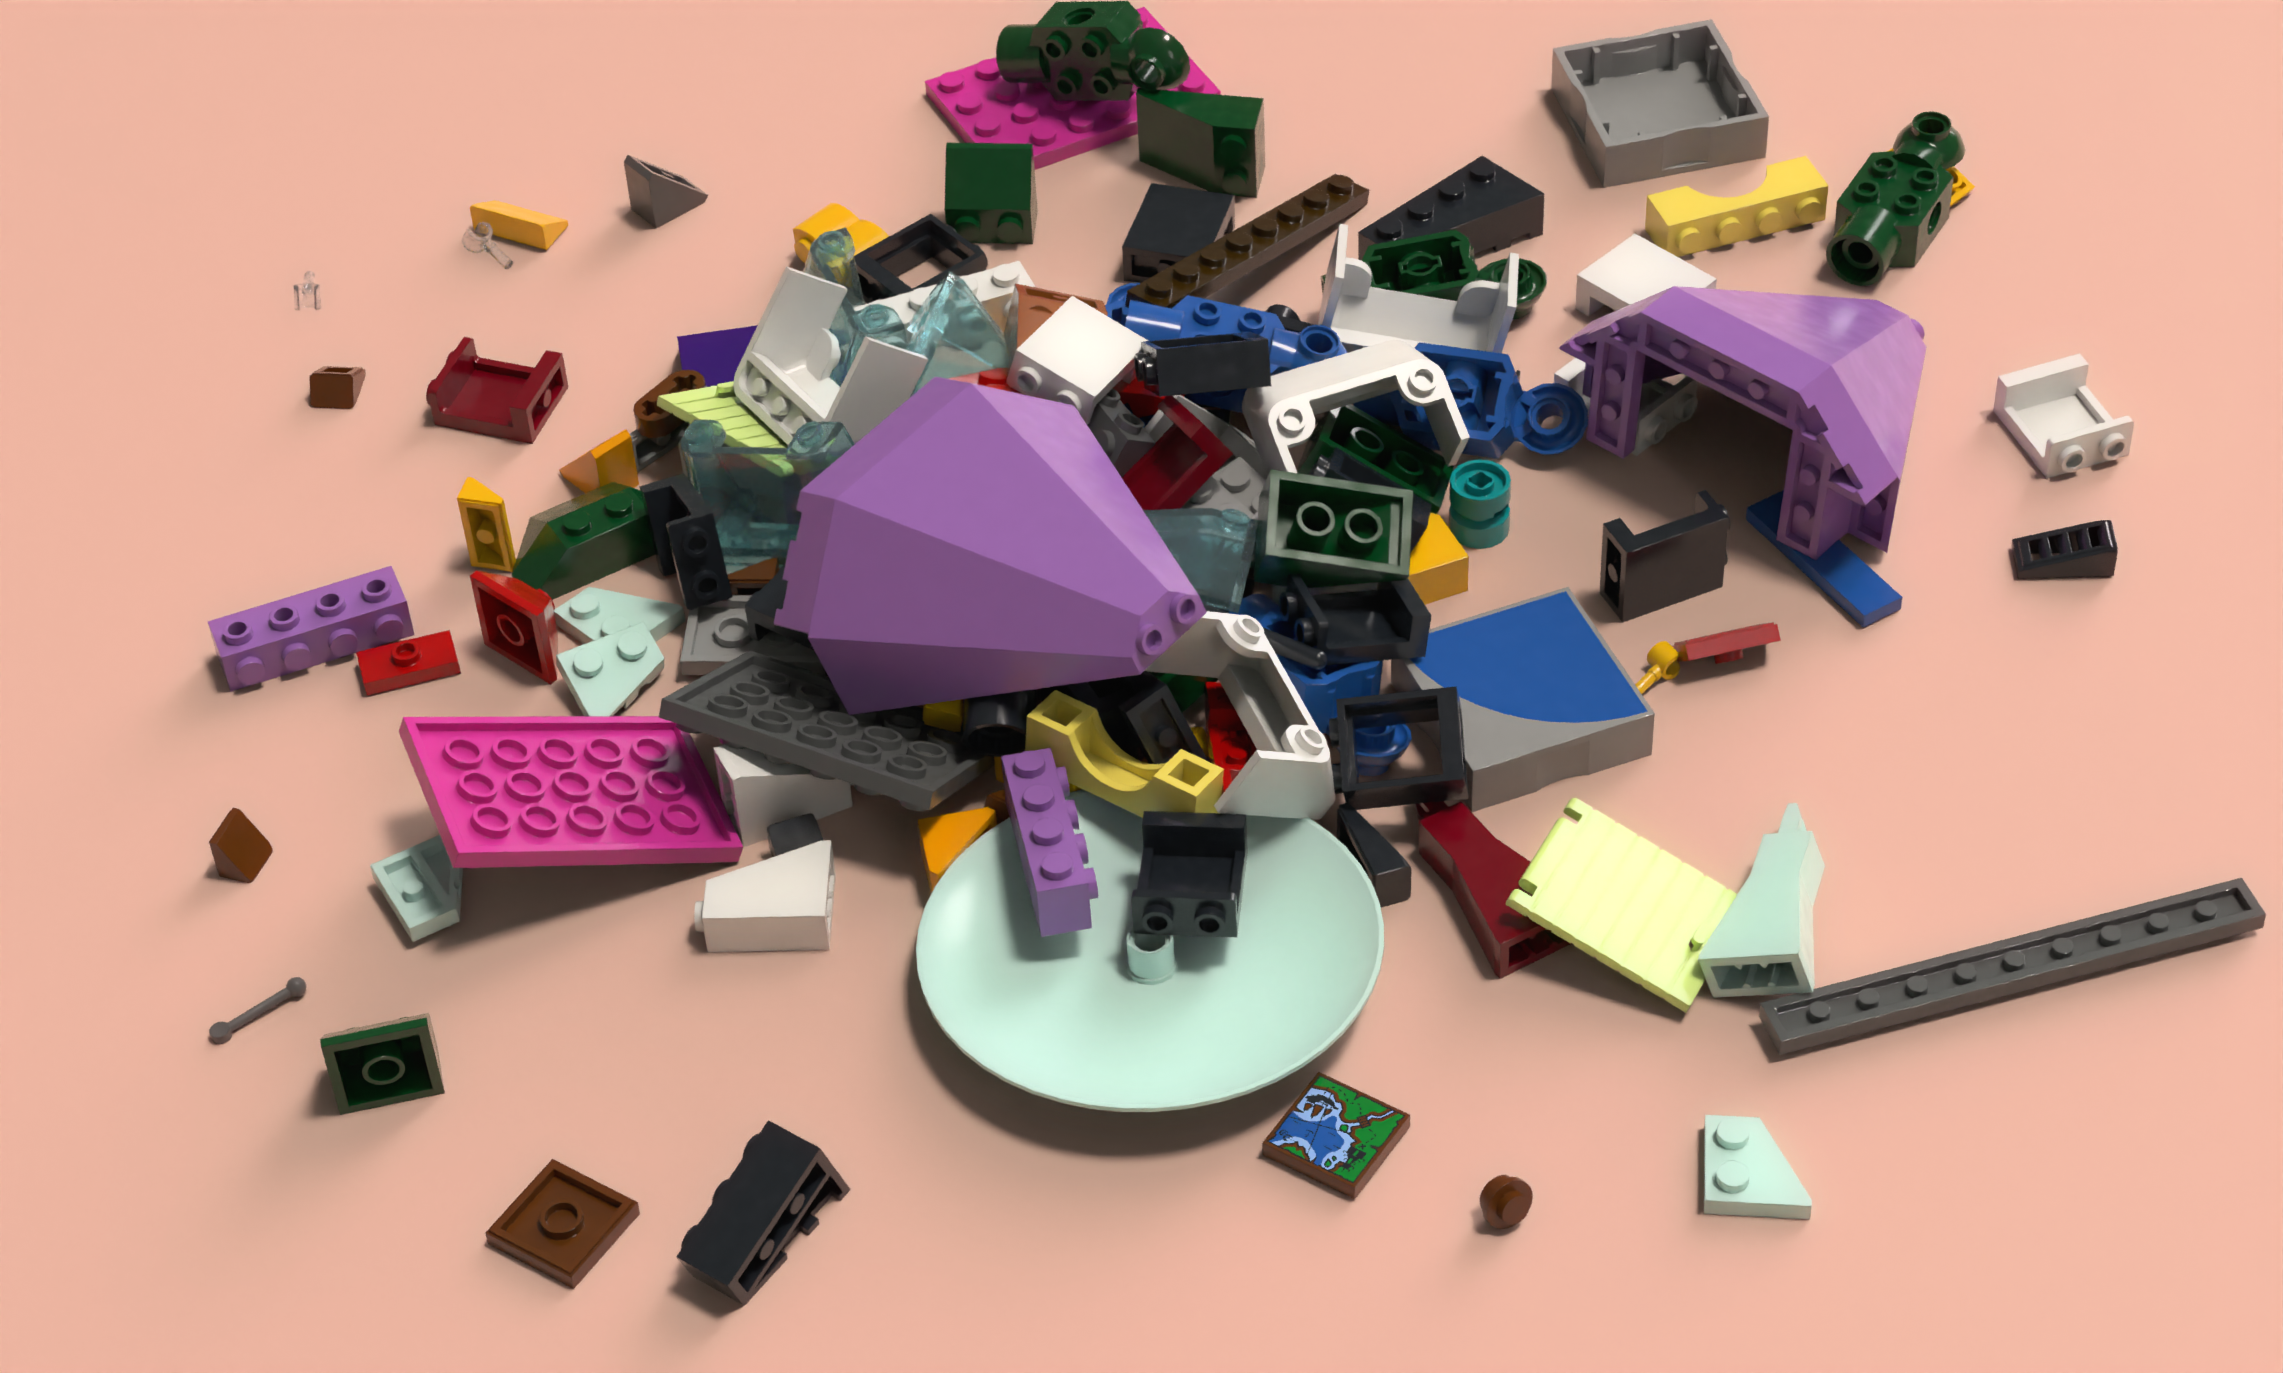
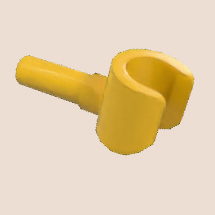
[1635,641,1680,694]

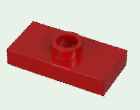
[1672,622,1781,664]
[356,630,461,695]

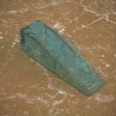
[1143,508,1257,613]

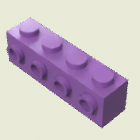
[208,566,414,692]
[1001,748,1098,937]

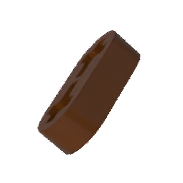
[633,370,706,438]

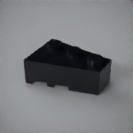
[676,1120,851,1306]

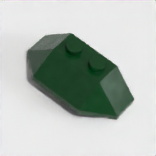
[511,482,656,600]

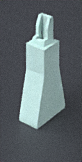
[1698,803,1825,998]

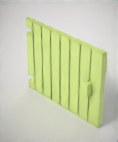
[657,381,848,476]
[1506,798,1737,1013]

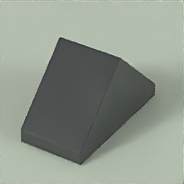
[624,155,708,229]

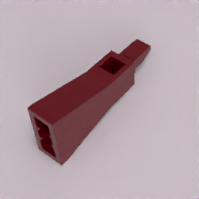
[1414,801,1572,979]

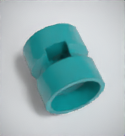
[1449,459,1511,549]

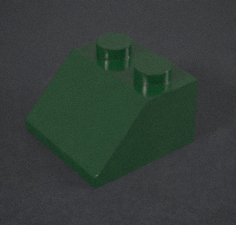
[945,143,1038,244]
[320,1013,445,1115]

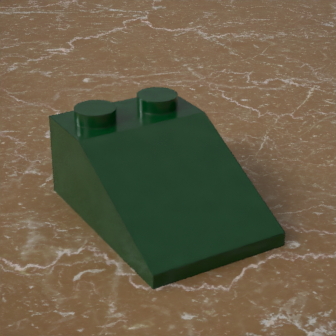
[1136,88,1265,198]
[1297,404,1454,514]
[1254,469,1413,588]

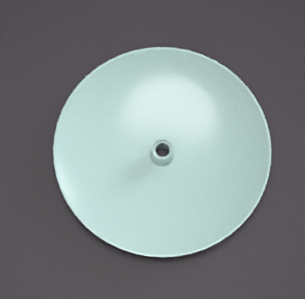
[916,789,1384,1112]

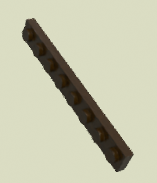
[1125,174,1369,308]

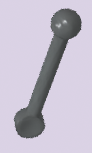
[209,977,307,1044]

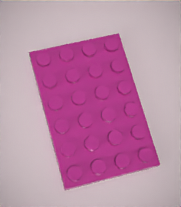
[925,7,1221,170]
[399,716,743,868]

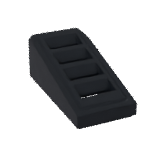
[2011,520,2118,579]
[1337,803,1412,908]

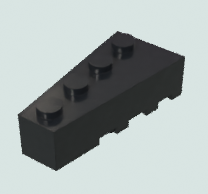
[1358,155,1544,261]

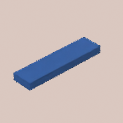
[1746,490,1903,627]

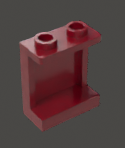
[426,337,569,444]
[1122,396,1233,532]

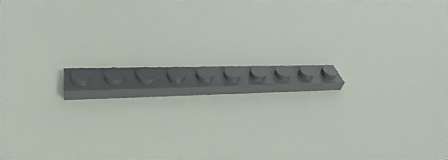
[1759,878,2266,1055]

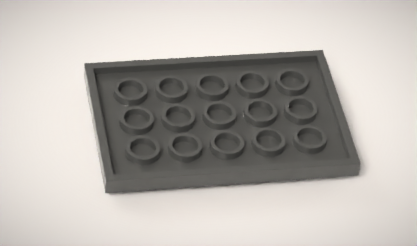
[659,650,995,811]

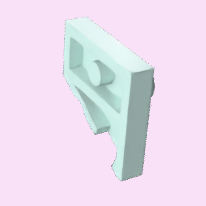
[554,587,685,644]
[556,622,664,716]
[370,835,463,942]
[1704,1115,1812,1220]

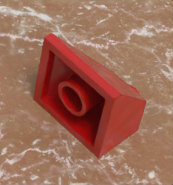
[470,570,558,685]

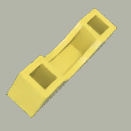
[1645,156,1829,257]
[1025,690,1224,818]

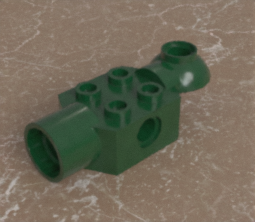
[996,1,1190,101]
[1826,111,1965,286]
[1321,230,1547,319]

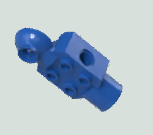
[1125,295,1348,413]
[1353,342,1588,459]
[1229,594,1412,776]

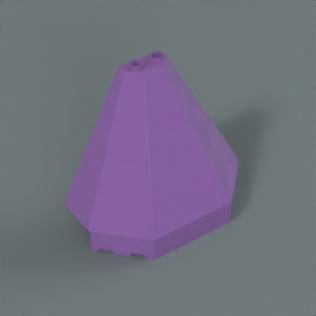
[1559,286,1926,560]
[774,377,1207,715]

